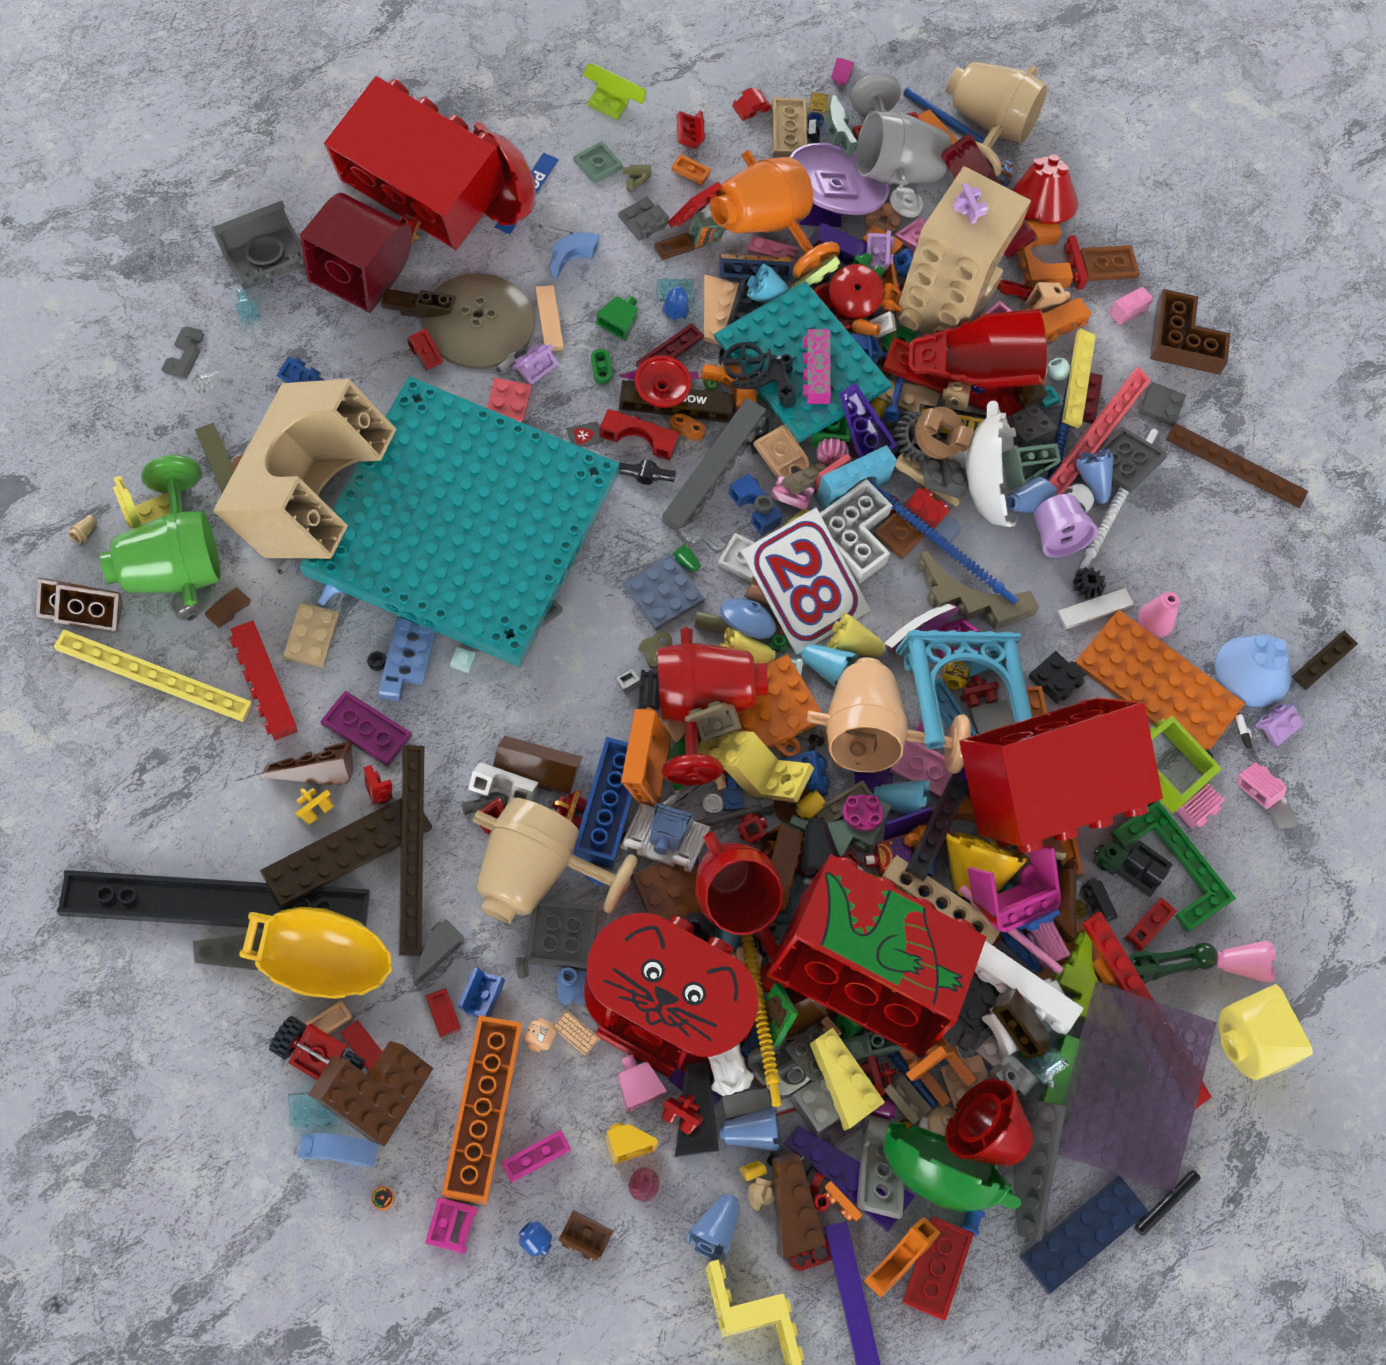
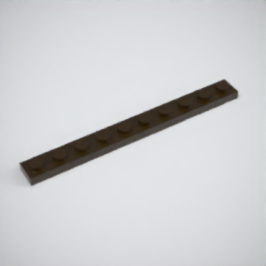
[399,745,425,956]

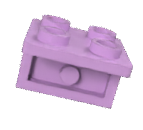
[511,344,559,385]

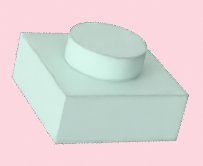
[450,647,476,673]

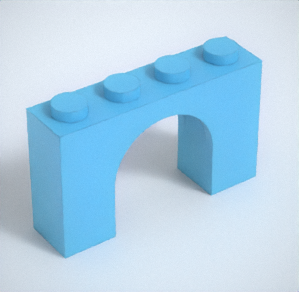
[816,445,897,510]

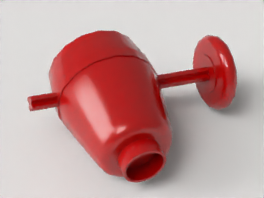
[658,627,768,786]
[695,831,788,992]

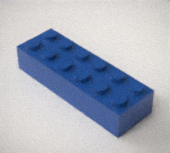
[573,737,633,869]

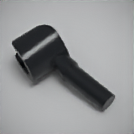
[807,734,824,752]

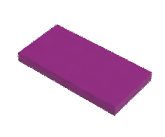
[320,690,412,767]

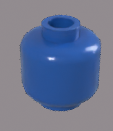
[518,1221,552,1257]

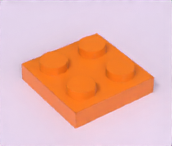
[823,1181,862,1222]

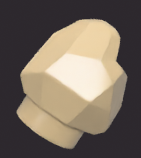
[748,1177,775,1211]

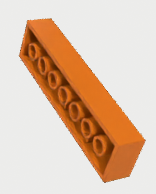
[442,1015,522,1206]

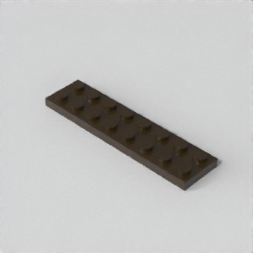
[260,798,432,908]

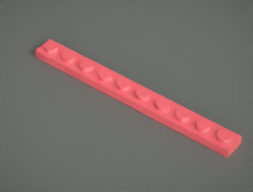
[1048,367,1151,495]

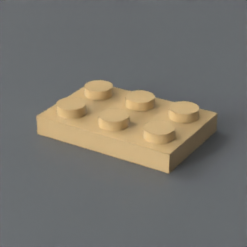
[283,603,340,668]

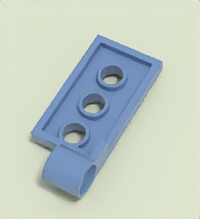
[379,617,436,702]

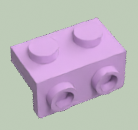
[867,230,894,271]
[1255,703,1304,747]

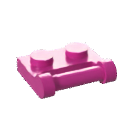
[425,1197,478,1254]

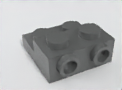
[618,197,669,241]
[920,458,968,498]

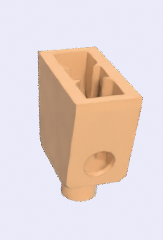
[1024,282,1071,314]

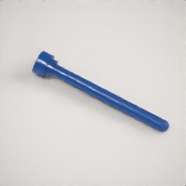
[884,377,905,422]

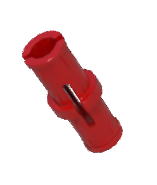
[813,1194,830,1212]

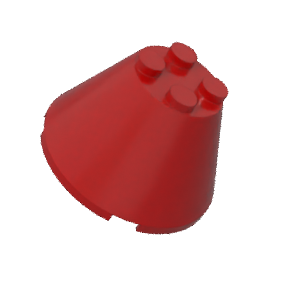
[1011,155,1079,224]

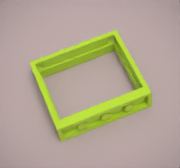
[1150,716,1222,814]

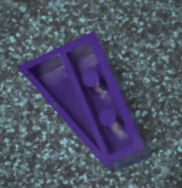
[803,223,867,266]

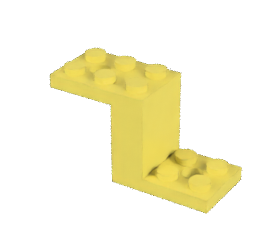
[698,730,814,803]
[705,1260,804,1365]

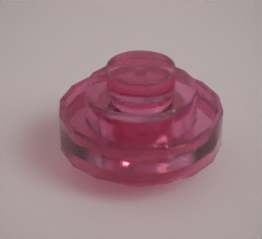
[629,1167,660,1202]

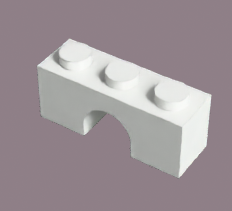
[468,762,538,803]

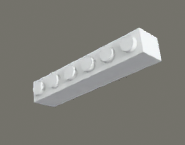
[975,941,1084,1035]

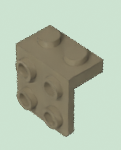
[685,701,742,742]

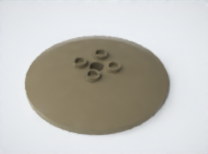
[422,273,534,369]

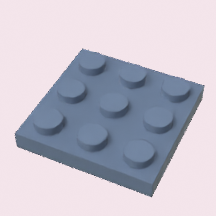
[623,555,705,630]

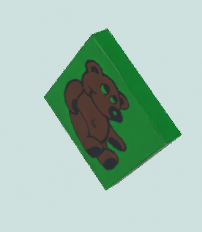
[764,983,798,1046]

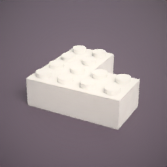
[820,479,892,585]

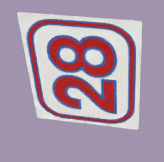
[741,508,871,655]

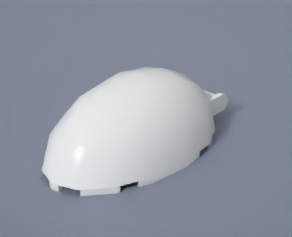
[965,401,1019,527]

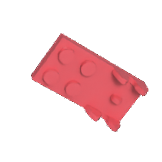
[487,378,532,423]

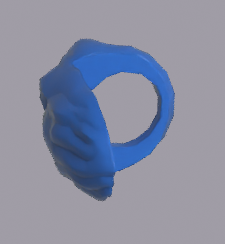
[662,286,689,320]

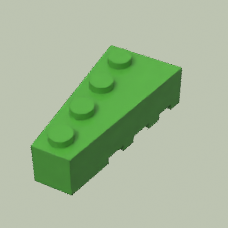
[1039,1034,1092,1127]

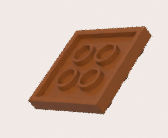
[632,856,701,921]

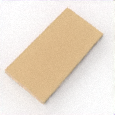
[772,97,808,157]

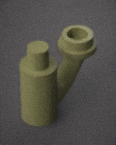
[622,164,651,192]

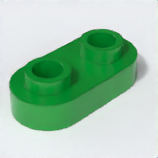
[591,349,612,384]

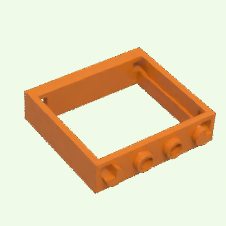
[621,707,672,807]

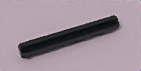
[1135,1170,1201,1236]

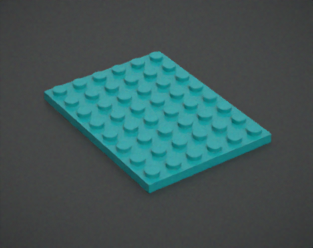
[714,281,892,443]

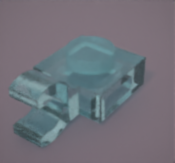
[235,288,260,323]

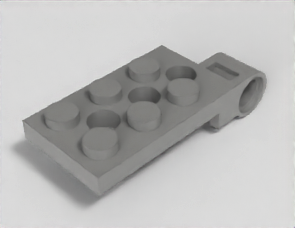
[857,1115,904,1219]

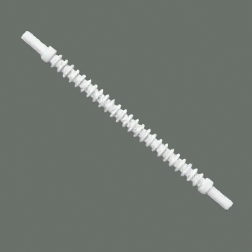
[1078,429,1158,571]

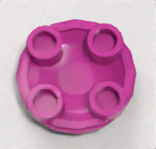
[843,794,884,832]

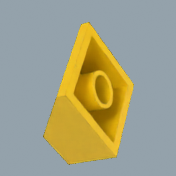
[605,1123,658,1165]

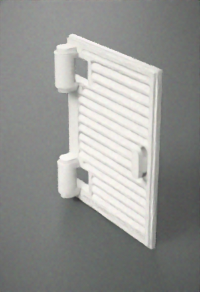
[620,803,711,872]

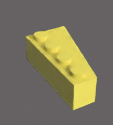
[810,1028,885,1130]

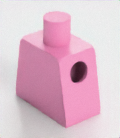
[618,1055,667,1112]

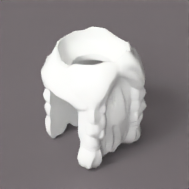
[708,1044,754,1097]

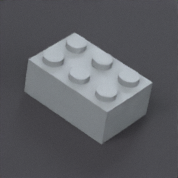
[790,1075,840,1136]

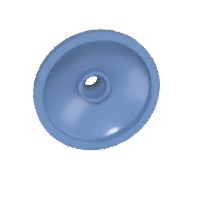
[720,598,776,639]

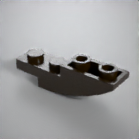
[381,288,456,317]

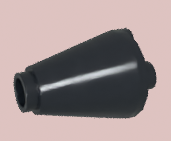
[800,817,840,875]

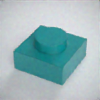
[1040,385,1061,409]

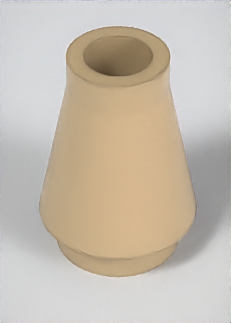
[68,515,98,544]

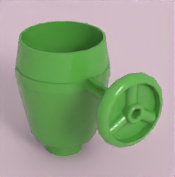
[100,455,221,606]

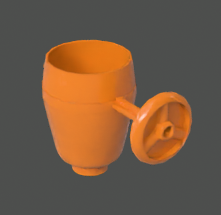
[710,150,840,280]

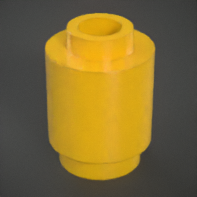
[795,790,827,819]

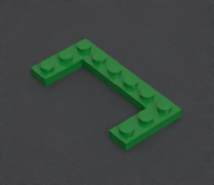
[1110,801,1236,933]

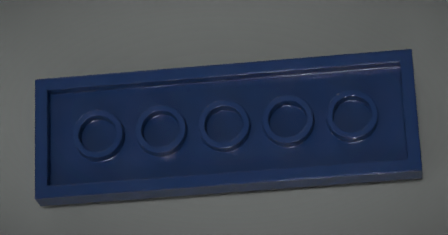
[1020,1175,1149,1294]

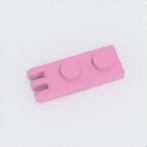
[747,235,798,265]

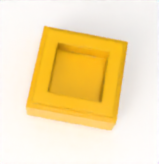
[739,1160,767,1181]

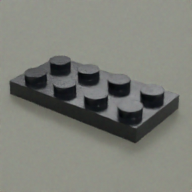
[959,940,1032,1030]

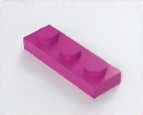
[501,1130,571,1184]

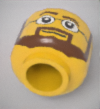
[942,661,970,690]

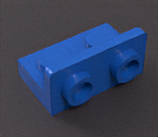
[276,357,325,383]

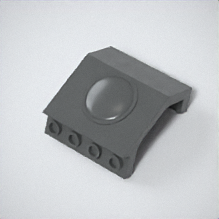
[211,200,305,290]

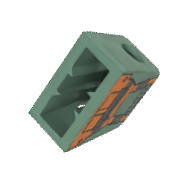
[688,212,726,250]

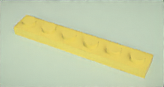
[1062,328,1096,428]

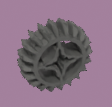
[893,412,943,463]

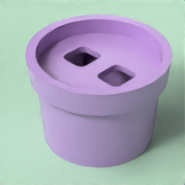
[1034,494,1098,558]

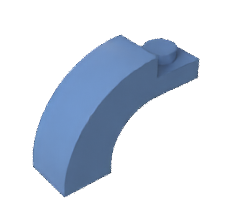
[549,232,600,279]
[298,1133,379,1167]

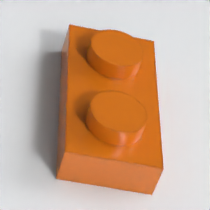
[671,154,711,185]

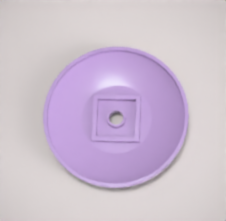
[790,143,889,215]

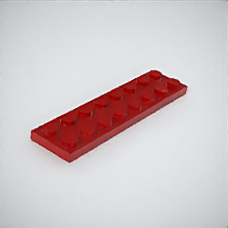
[882,338,1025,418]

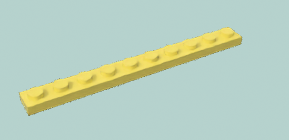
[54,630,252,722]

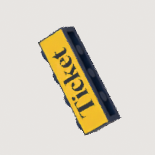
[718,254,793,280]

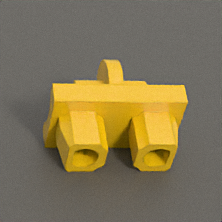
[294,788,334,825]

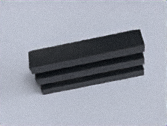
[638,670,660,711]

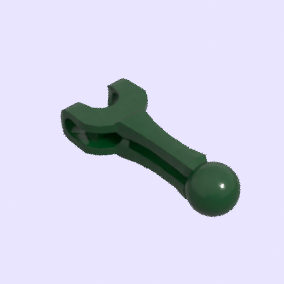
[1117,943,1218,985]

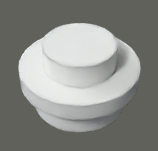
[703,793,723,814]

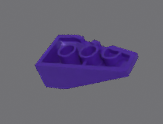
[839,382,897,458]

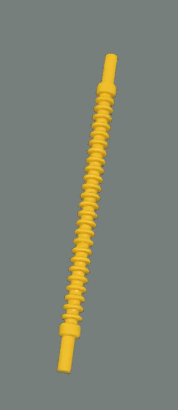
[740,933,781,1107]

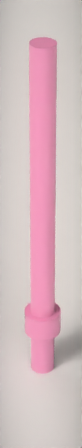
[958,885,1064,975]

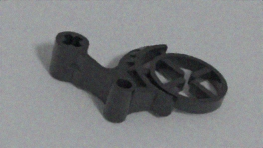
[723,342,796,408]

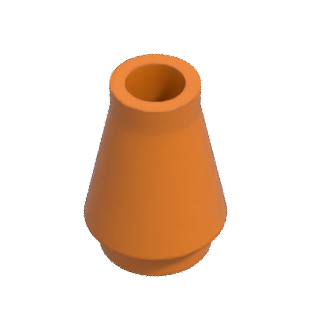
[852,318,881,336]

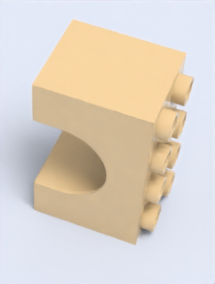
[894,166,1031,335]
[213,379,396,559]

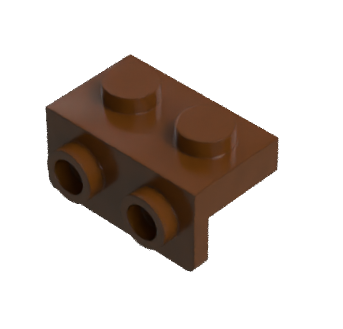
[558,1210,614,1261]

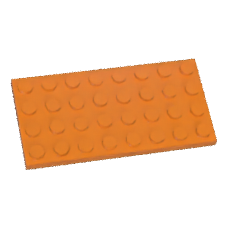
[1074,609,1246,751]

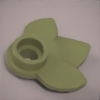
[638,631,672,668]

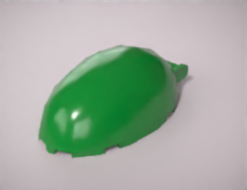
[883,1122,1021,1212]

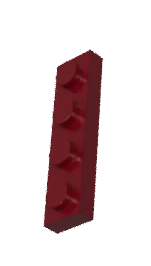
[636,323,704,367]

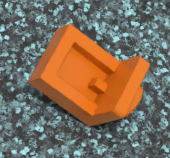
[880,283,902,313]

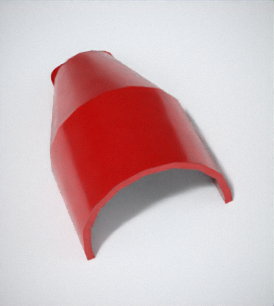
[909,309,1047,389]

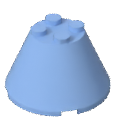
[1214,635,1292,708]

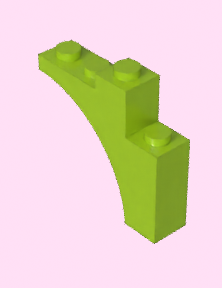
[1053,929,1129,1036]

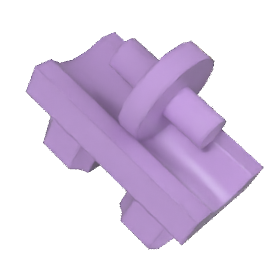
[953,183,988,224]

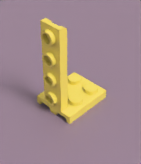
[112,476,171,529]

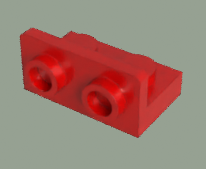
[363,765,393,805]

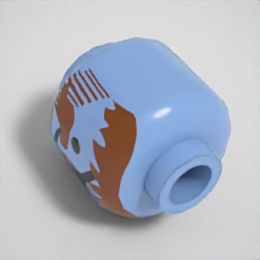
[998,160,1015,186]

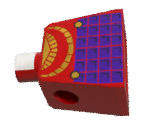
[864,834,912,878]

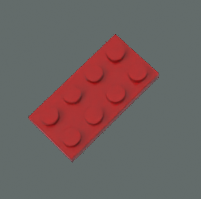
[668,181,723,228]
[901,1216,974,1322]

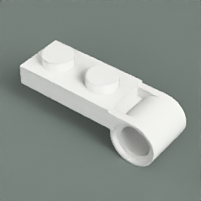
[975,1037,1038,1097]

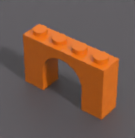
[1016,220,1073,289]

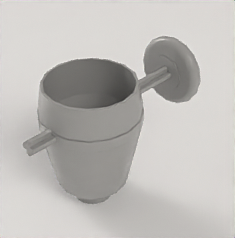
[850,73,953,187]

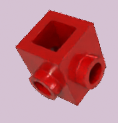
[737,812,768,844]

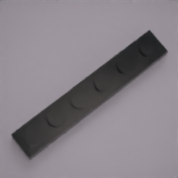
[905,774,969,881]

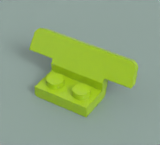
[583,63,647,120]

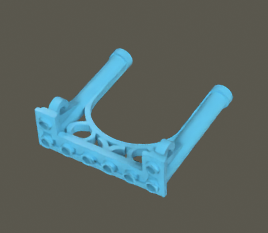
[896,630,1032,749]

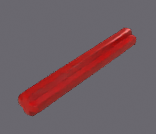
[596,1025,675,1077]

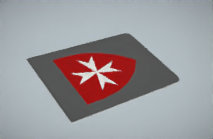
[566,421,604,447]

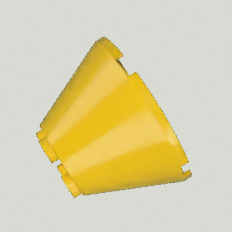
[946,831,1028,897]

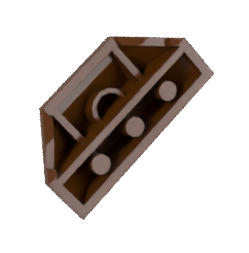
[1053,857,1077,943]

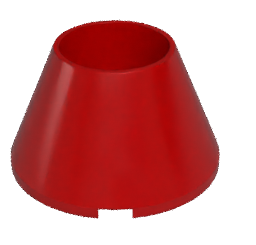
[946,1078,1034,1167]

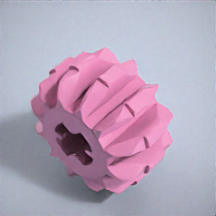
[816,438,849,466]

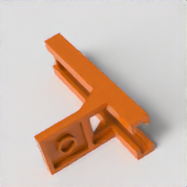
[899,1036,978,1107]

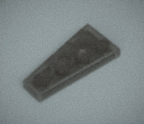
[193,932,263,971]

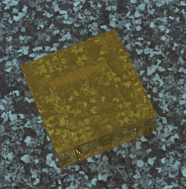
[809,92,829,112]

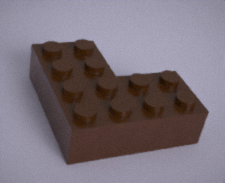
[1150,289,1231,375]
[308,1041,434,1147]

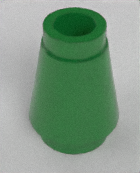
[673,544,702,573]

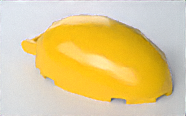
[239,907,392,999]

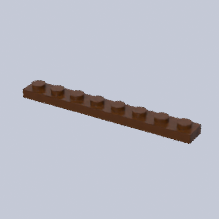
[1166,423,1309,508]

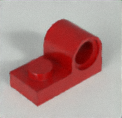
[407,328,444,371]

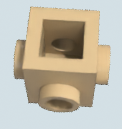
[942,382,971,411]

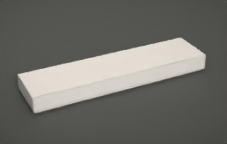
[1056,588,1134,630]

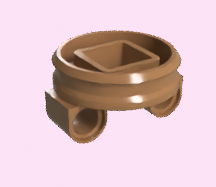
[915,407,974,459]

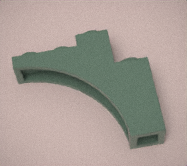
[789,799,892,857]

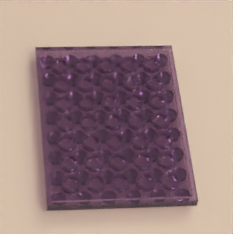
[1058,982,1217,1192]

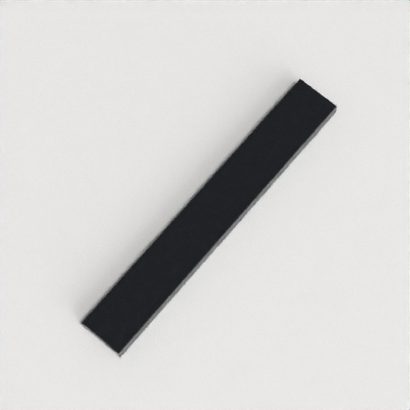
[57,870,370,929]

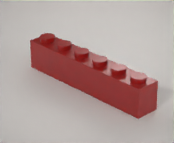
[229,620,298,741]

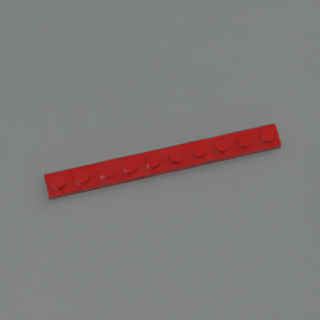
[1081,912,1212,1109]

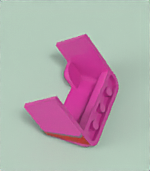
[967,846,1061,932]

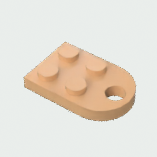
[753,425,809,478]

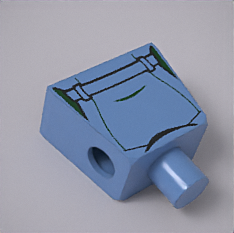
[650,803,694,855]

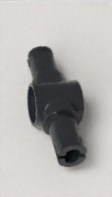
[619,460,676,485]

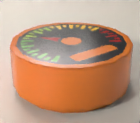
[371,1186,395,1210]

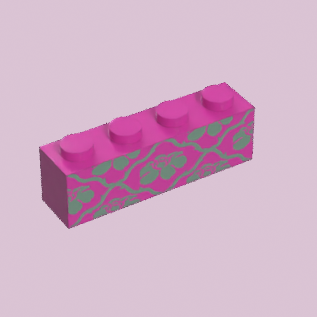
[803,329,830,404]

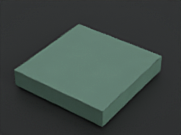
[573,141,623,184]

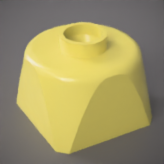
[1218,984,1313,1080]

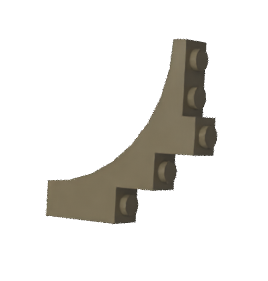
[917,551,1039,630]

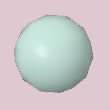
[1047,358,1070,381]

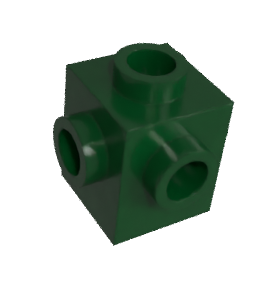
[1092,840,1129,875]

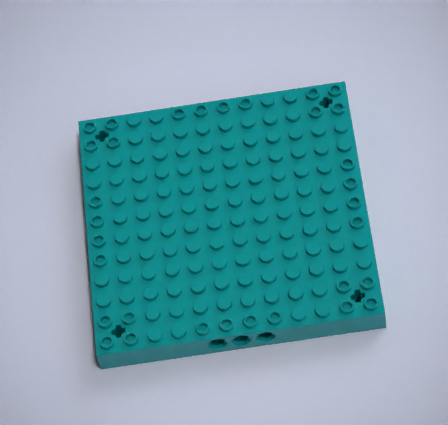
[300,376,620,668]

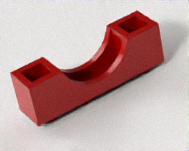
[599,409,679,461]

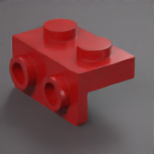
[676,111,706,149]
[905,488,951,529]

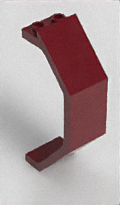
[941,133,1038,259]

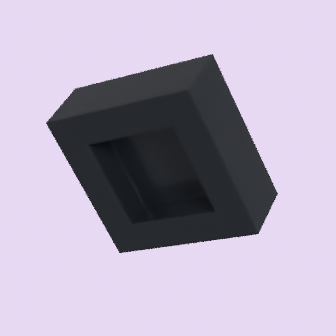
[806,119,820,143]

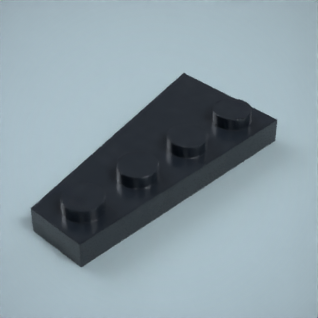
[675,1061,719,1157]

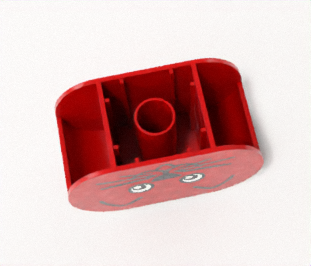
[584,913,758,1074]

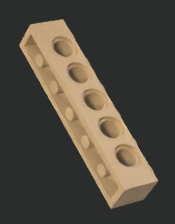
[881,855,1000,945]

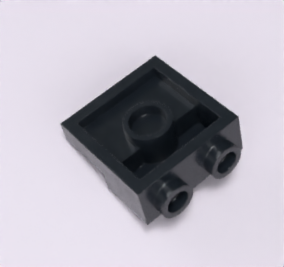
[1028,651,1086,704]

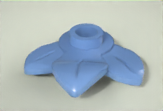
[556,967,589,1006]

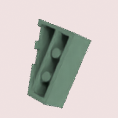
[1002,443,1061,490]

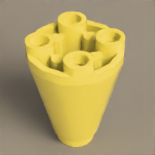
[827,613,885,658]
[719,627,776,664]

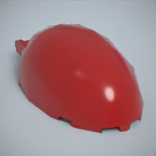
[473,122,535,225]

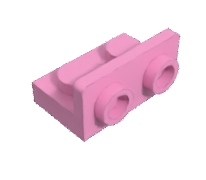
[770,475,814,510]

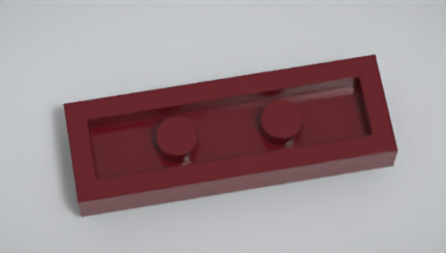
[1082,372,1103,424]

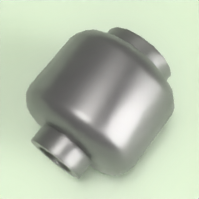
[171,592,201,621]

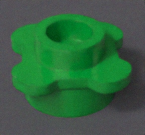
[768,632,788,652]

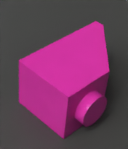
[831,58,855,86]

